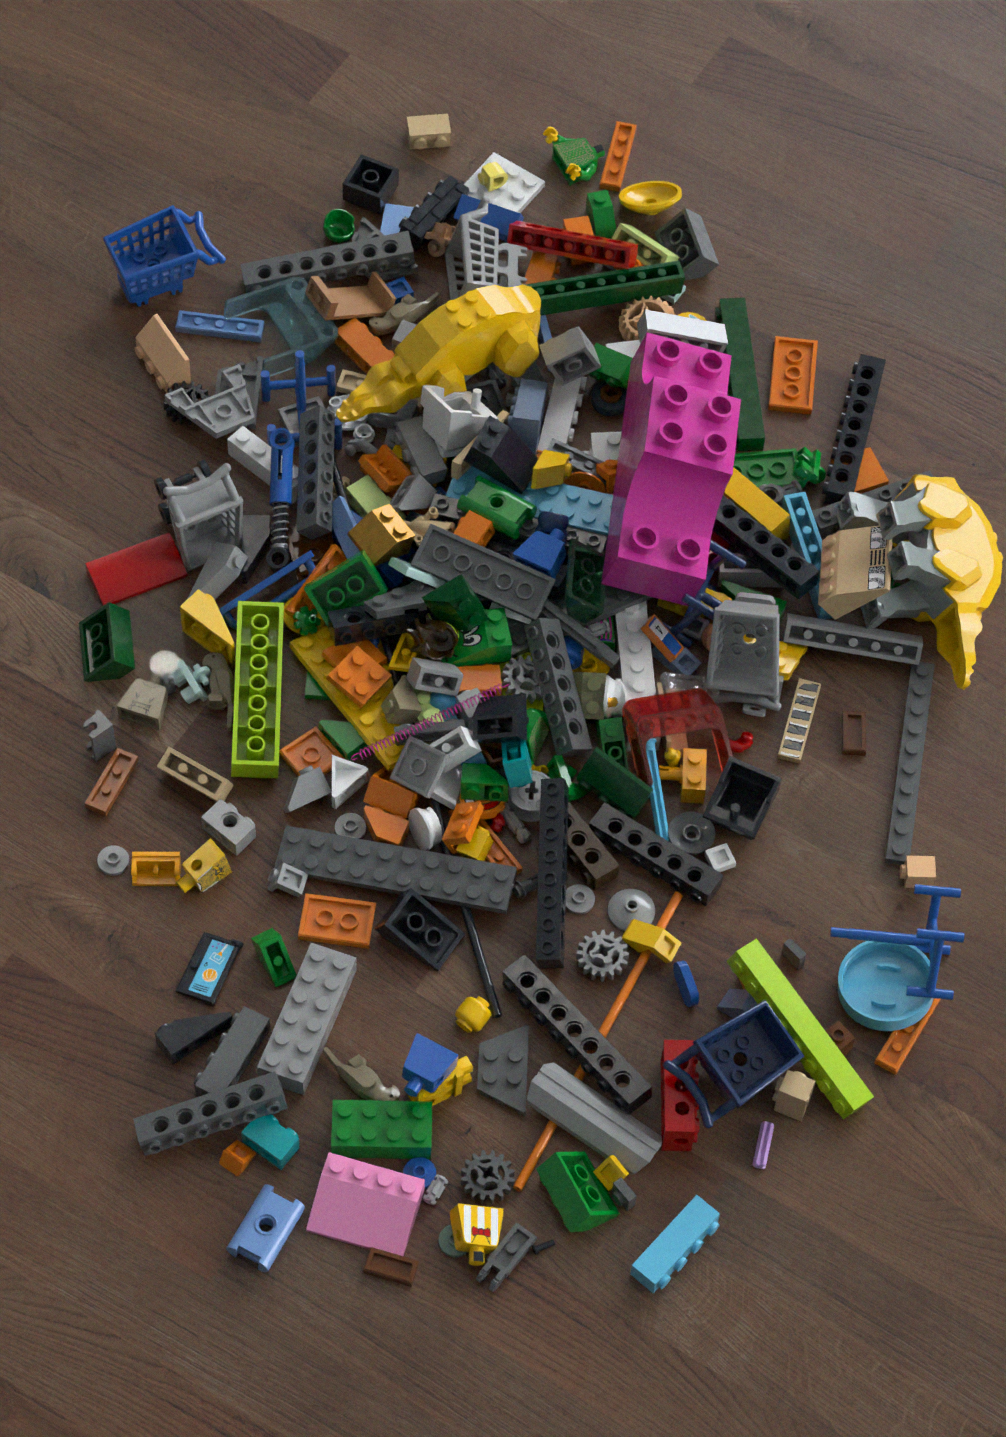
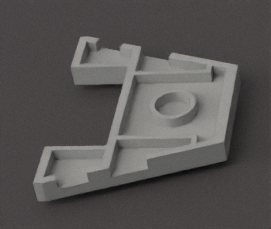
[165,364,255,439]

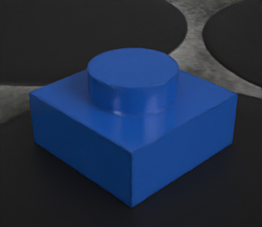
[386,277,414,305]

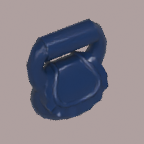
[534,511,569,543]

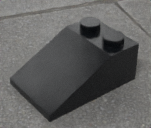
[463,416,538,495]
[374,888,465,971]

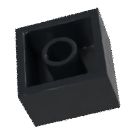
[342,154,399,214]

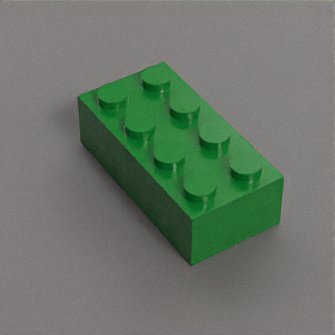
[331,1100,432,1159]

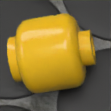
[455,996,491,1033]

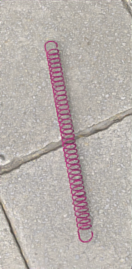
[351,684,510,760]

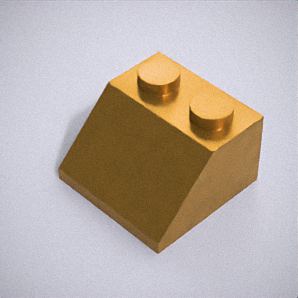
[347,504,415,566]

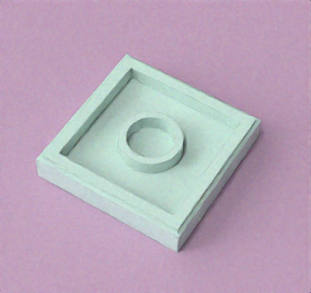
[388,557,446,588]

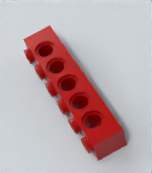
[507,221,638,269]

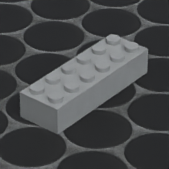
[257,943,357,1095]

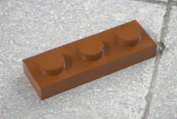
[85,748,139,816]

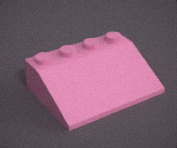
[306,1152,425,1256]

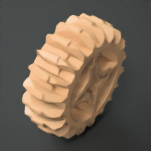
[619,296,675,341]

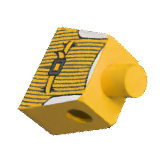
[176,838,232,893]

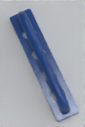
[219,550,316,630]

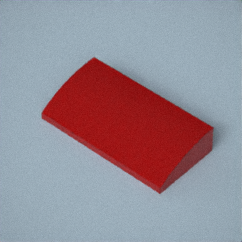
[85,532,188,606]

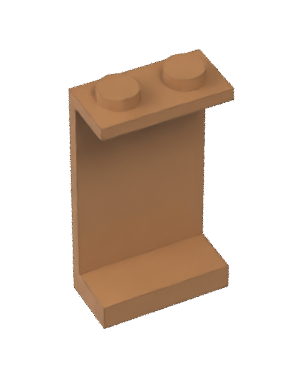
[305,272,396,320]

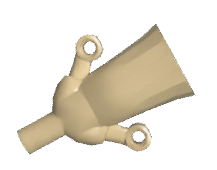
[403,507,455,547]

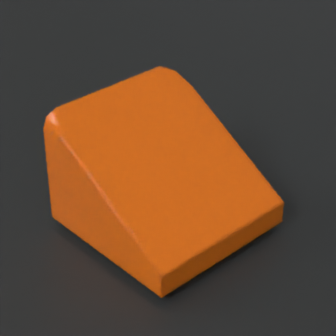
[219,1140,257,1176]

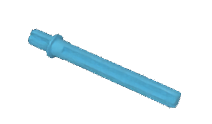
[638,720,670,842]

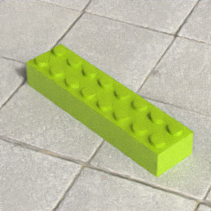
[231,601,284,779]

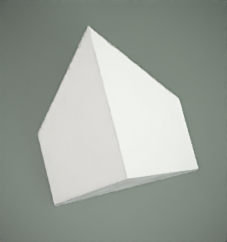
[332,755,369,809]

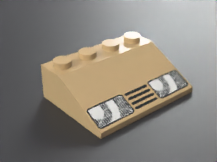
[818,526,892,620]

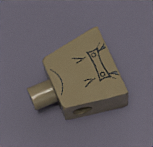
[117,673,168,731]

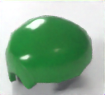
[323,209,355,243]

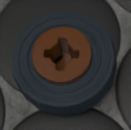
[591,380,627,416]

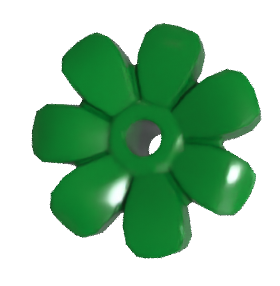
[293,606,321,636]

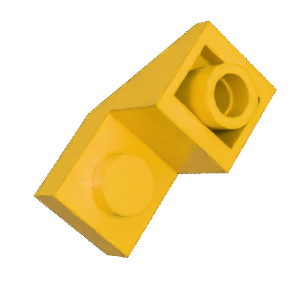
[622,919,681,964]

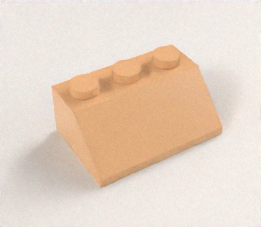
[134,314,191,394]

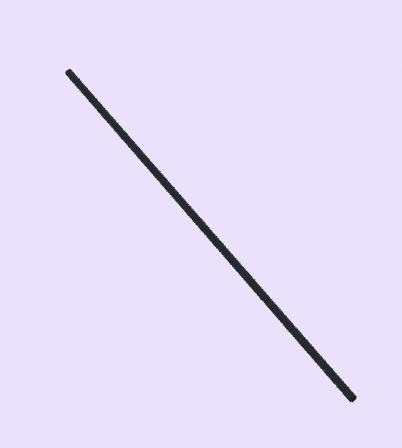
[333,456,502,1018]

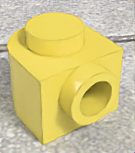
[478,162,508,192]

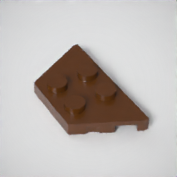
[286,523,334,583]

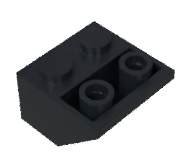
[473,694,527,744]

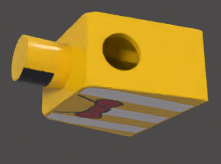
[450,1203,503,1266]

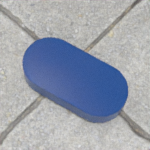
[673,960,699,1007]

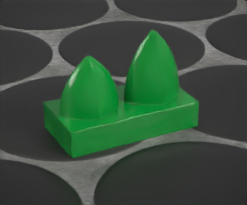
[546,755,587,802]

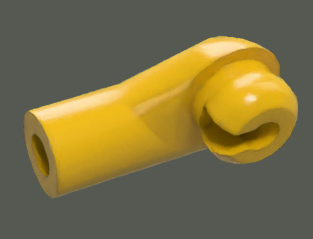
[664,747,681,767]

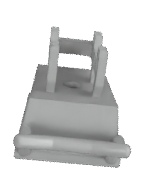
[445,196,527,300]
[705,592,781,711]

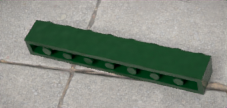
[526,261,685,316]
[715,297,765,452]

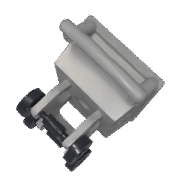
[154,460,243,571]

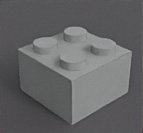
[539,326,601,386]

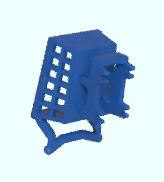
[103,205,226,307]

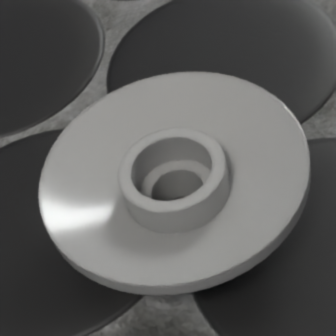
[608,889,655,931]

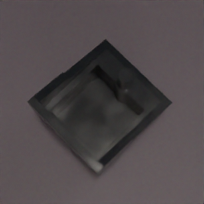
[703,756,782,840]

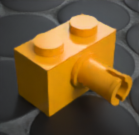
[659,748,707,804]

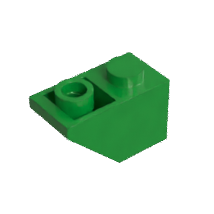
[461,763,508,802]

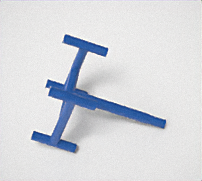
[261,350,343,450]
[830,884,964,1000]

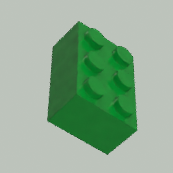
[304,550,388,627]

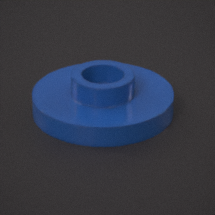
[403,1157,436,1189]

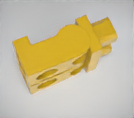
[406,1056,473,1106]

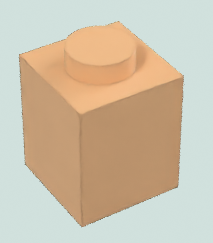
[900,856,936,888]

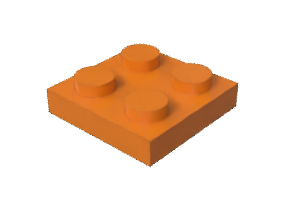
[326,646,392,709]

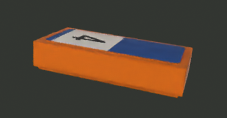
[640,614,684,663]

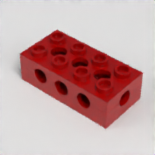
[660,1040,700,1151]

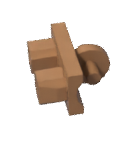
[424,222,455,257]

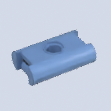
[226,1184,305,1272]

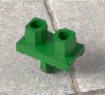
[793,447,826,488]

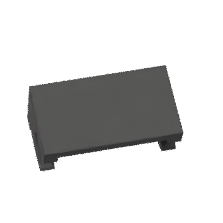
[83,709,116,762]

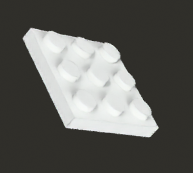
[464,152,545,213]

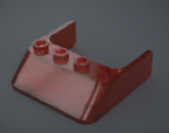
[622,688,733,787]

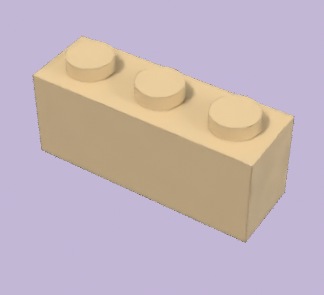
[157,747,233,802]

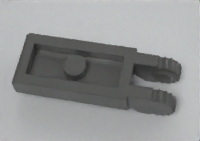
[476,1223,537,1292]

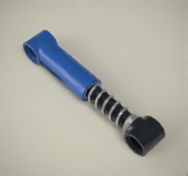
[266,428,295,573]

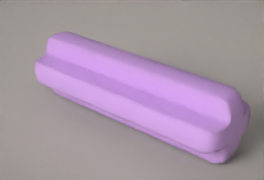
[752,1121,774,1169]

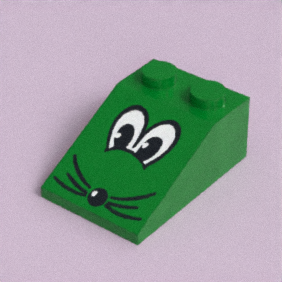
[441,608,512,667]

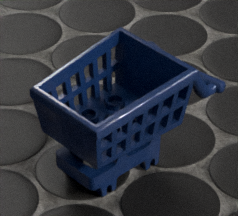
[663,1000,805,1128]

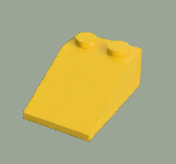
[180,589,236,669]

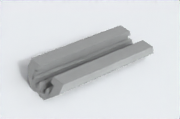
[527,1063,662,1175]

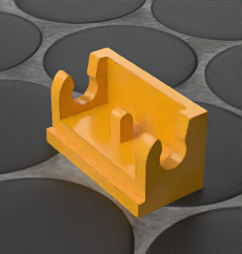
[131,852,181,886]

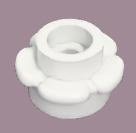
[353,424,375,443]

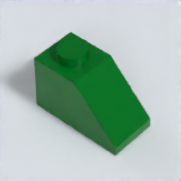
[586,190,616,239]
[319,720,368,762]
[251,928,297,987]

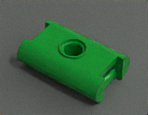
[457,475,537,540]

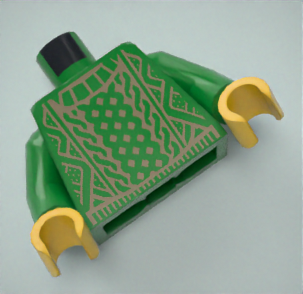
[543,127,605,186]
[526,708,550,774]

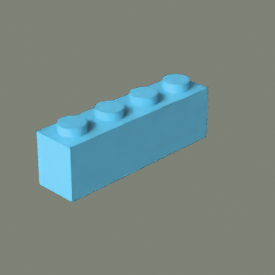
[630,1195,720,1293]

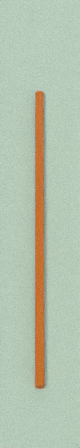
[513,892,683,1192]

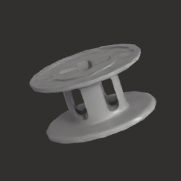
[508,770,550,822]

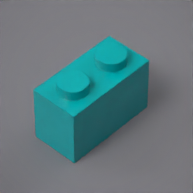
[501,741,533,788]
[241,1114,300,1170]

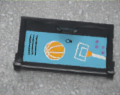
[176,932,244,1006]

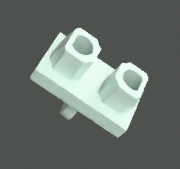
[170,659,211,704]

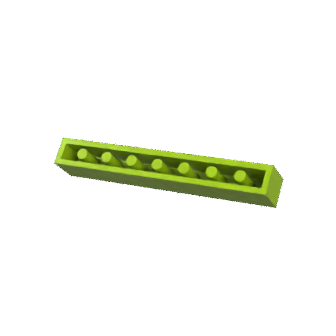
[726,939,874,1120]

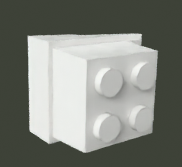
[420,385,499,451]

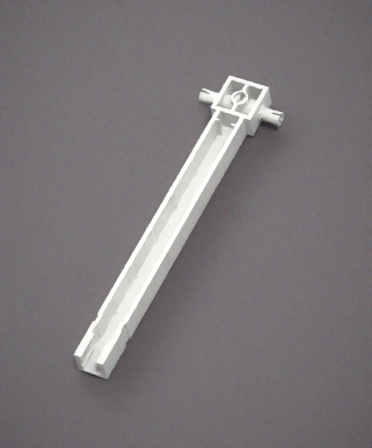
[582,432,661,752]

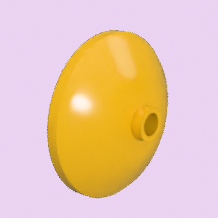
[619,181,682,215]

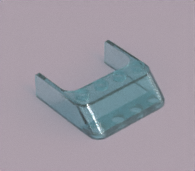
[224,277,338,377]

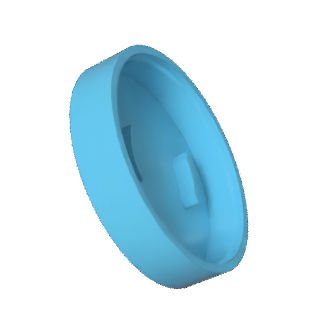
[838,941,934,1031]

